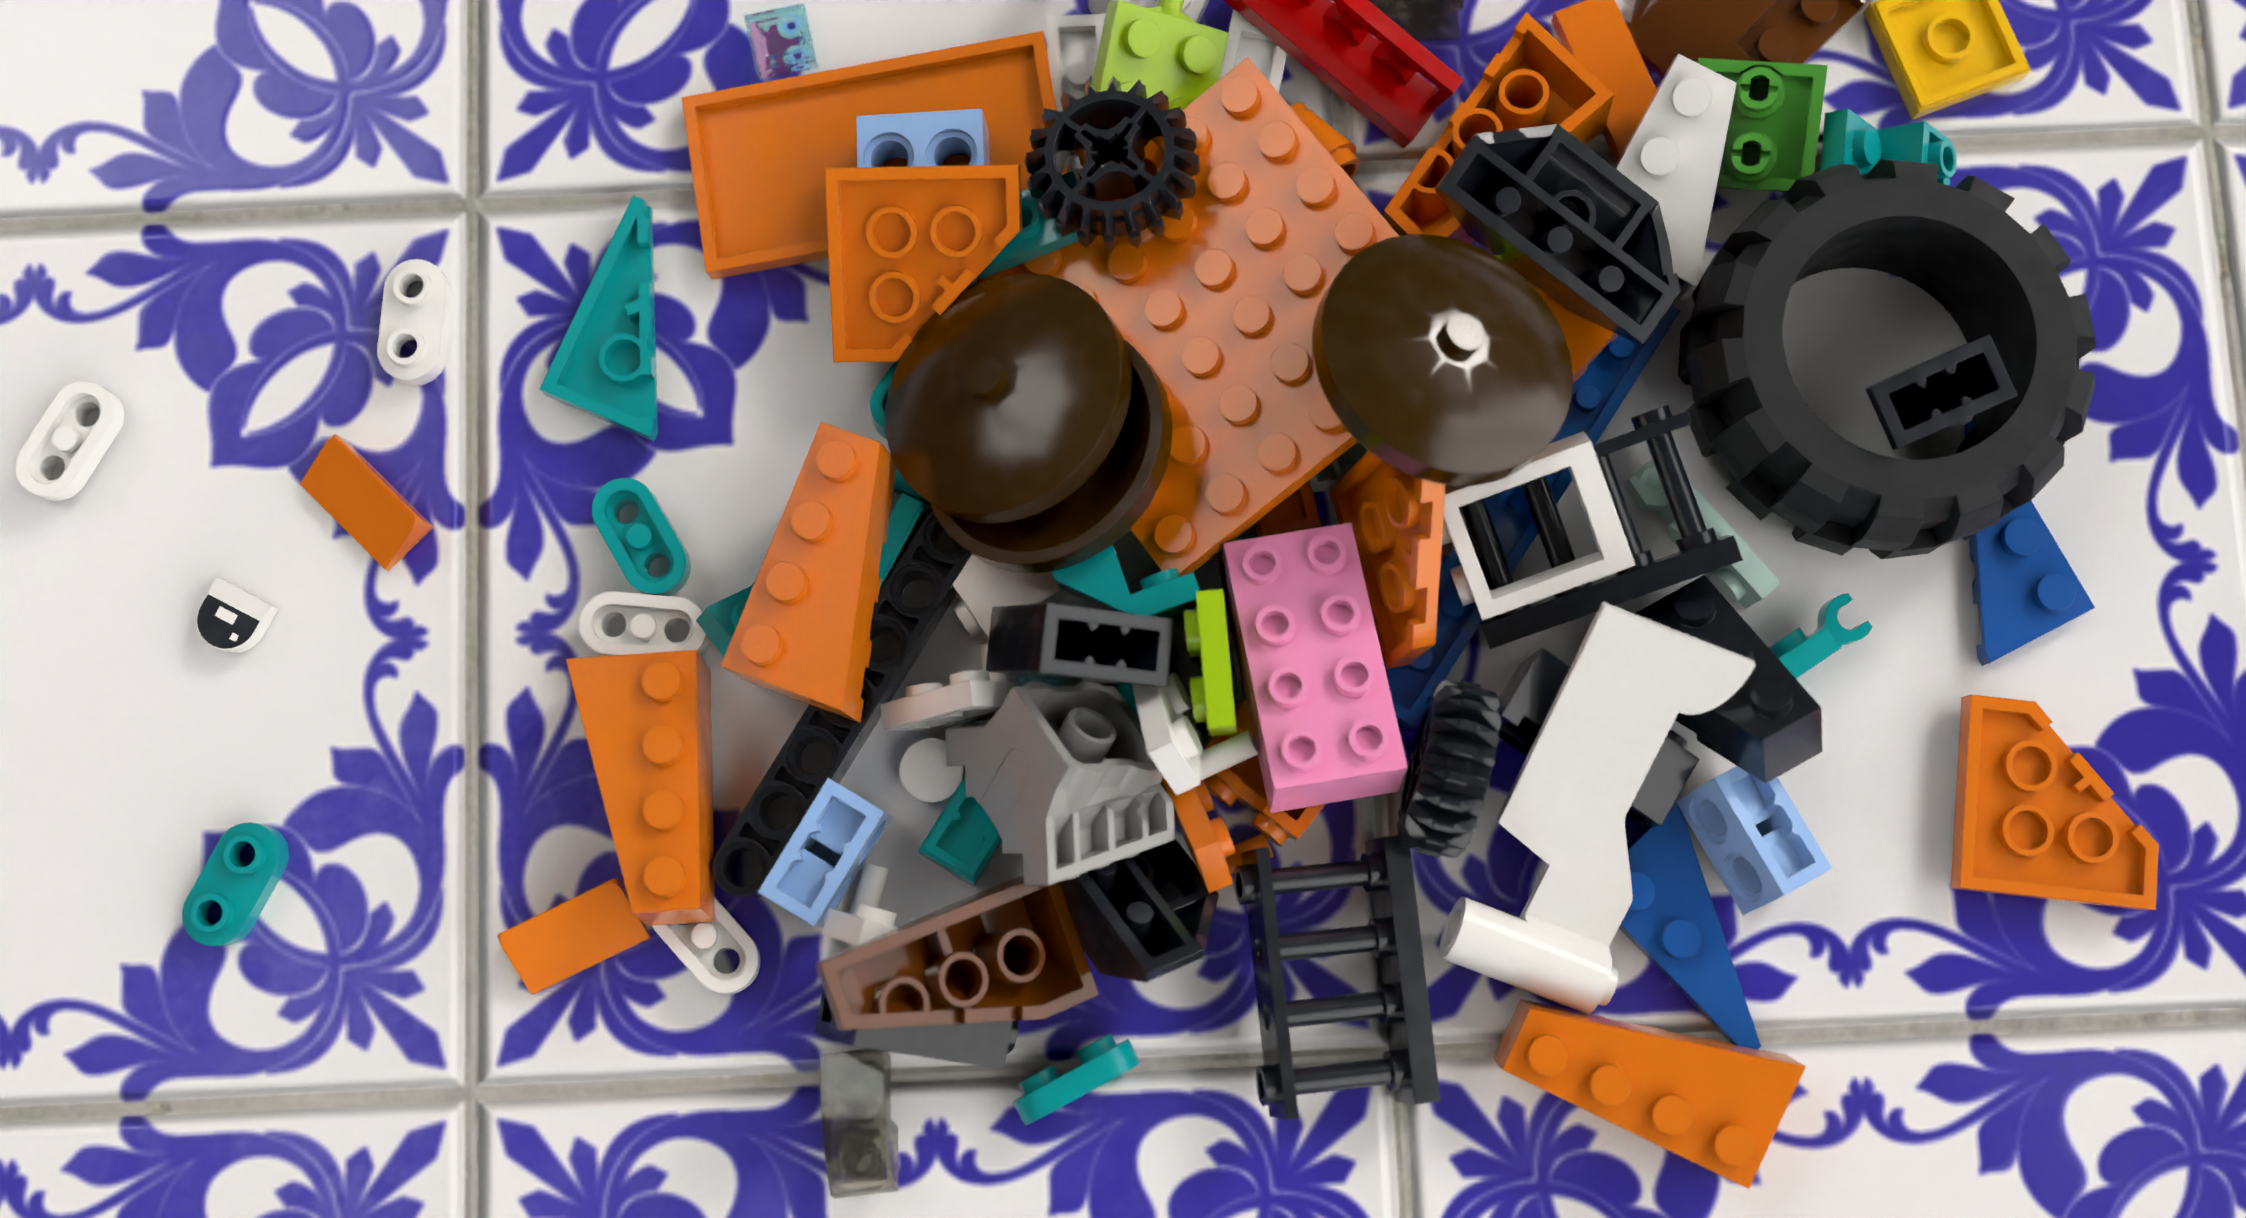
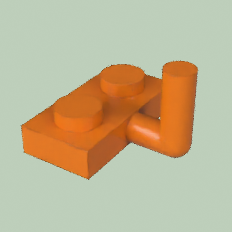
[1161,777,1274,893]

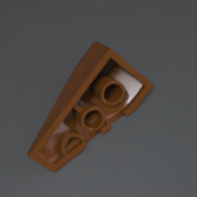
[815,875,1099,1030]

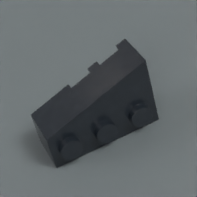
[1634,575,1822,784]
[1498,647,1700,829]

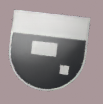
[196,577,279,653]

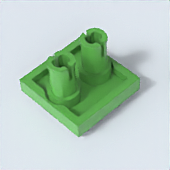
[1698,58,1828,192]

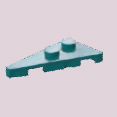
[539,195,658,442]

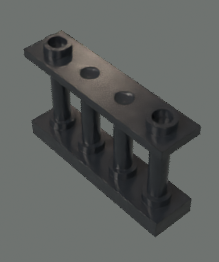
[1459,405,1743,649]
[1234,835,1441,1120]

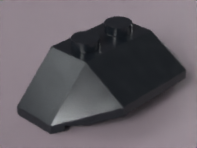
[1434,124,1681,345]
[1060,839,1219,983]

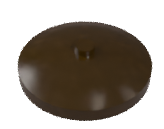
[1312,234,1573,486]
[885,274,1132,524]
[930,339,1172,573]

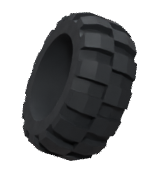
[1678,159,2096,559]

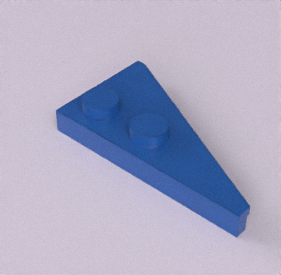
[1964,419,2095,666]
[1619,804,1761,1050]

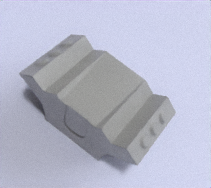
[946,681,1175,886]

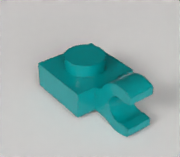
[1768,593,1872,678]

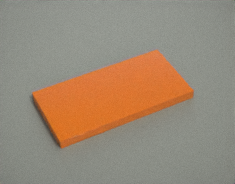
[681,31,1067,280]

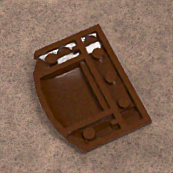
[1626,0,1872,79]

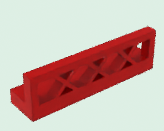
[1223,0,1464,149]

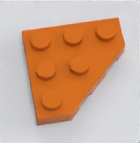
[824,164,1022,362]
[1329,450,1445,669]
[1950,694,2159,910]

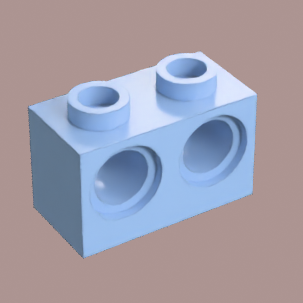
[856,109,990,167]
[1675,766,1832,915]
[758,778,892,928]

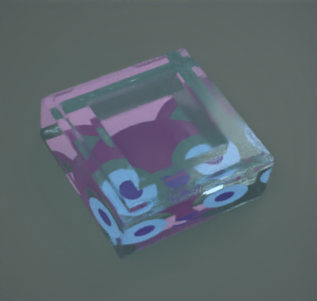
[744,3,819,80]

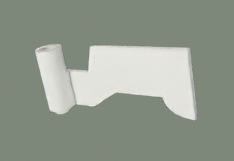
[1439,602,1756,1014]

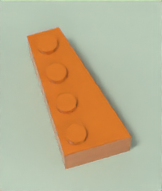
[721,422,897,723]
[566,650,715,926]
[1493,999,1806,1189]

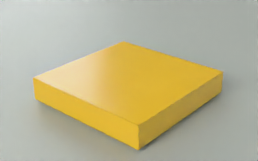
[1863,0,2031,120]

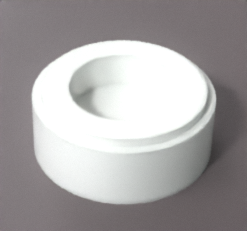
[899,738,965,804]

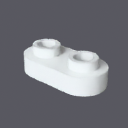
[377,259,453,386]
[15,381,124,501]
[579,591,710,656]
[652,897,761,994]

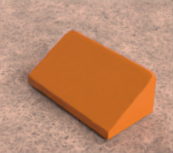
[300,434,434,571]
[497,878,652,995]

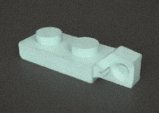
[1624,459,1779,609]

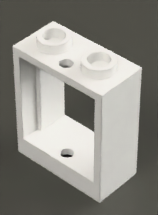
[1442,431,1635,620]

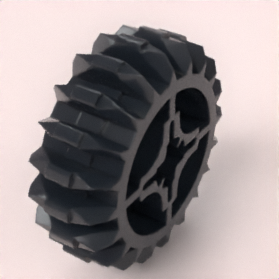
[1025,76,1200,253]
[1397,679,1502,858]

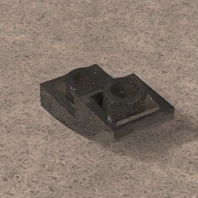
[820,1049,898,1198]

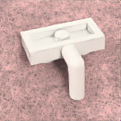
[880,644,1017,731]
[1132,672,1260,795]
[822,862,917,946]

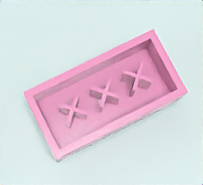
[1220,522,1408,813]

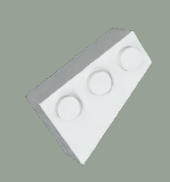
[1615,54,1737,287]

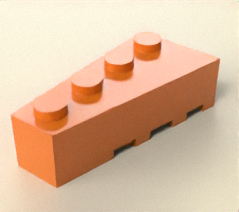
[1383,12,1614,244]

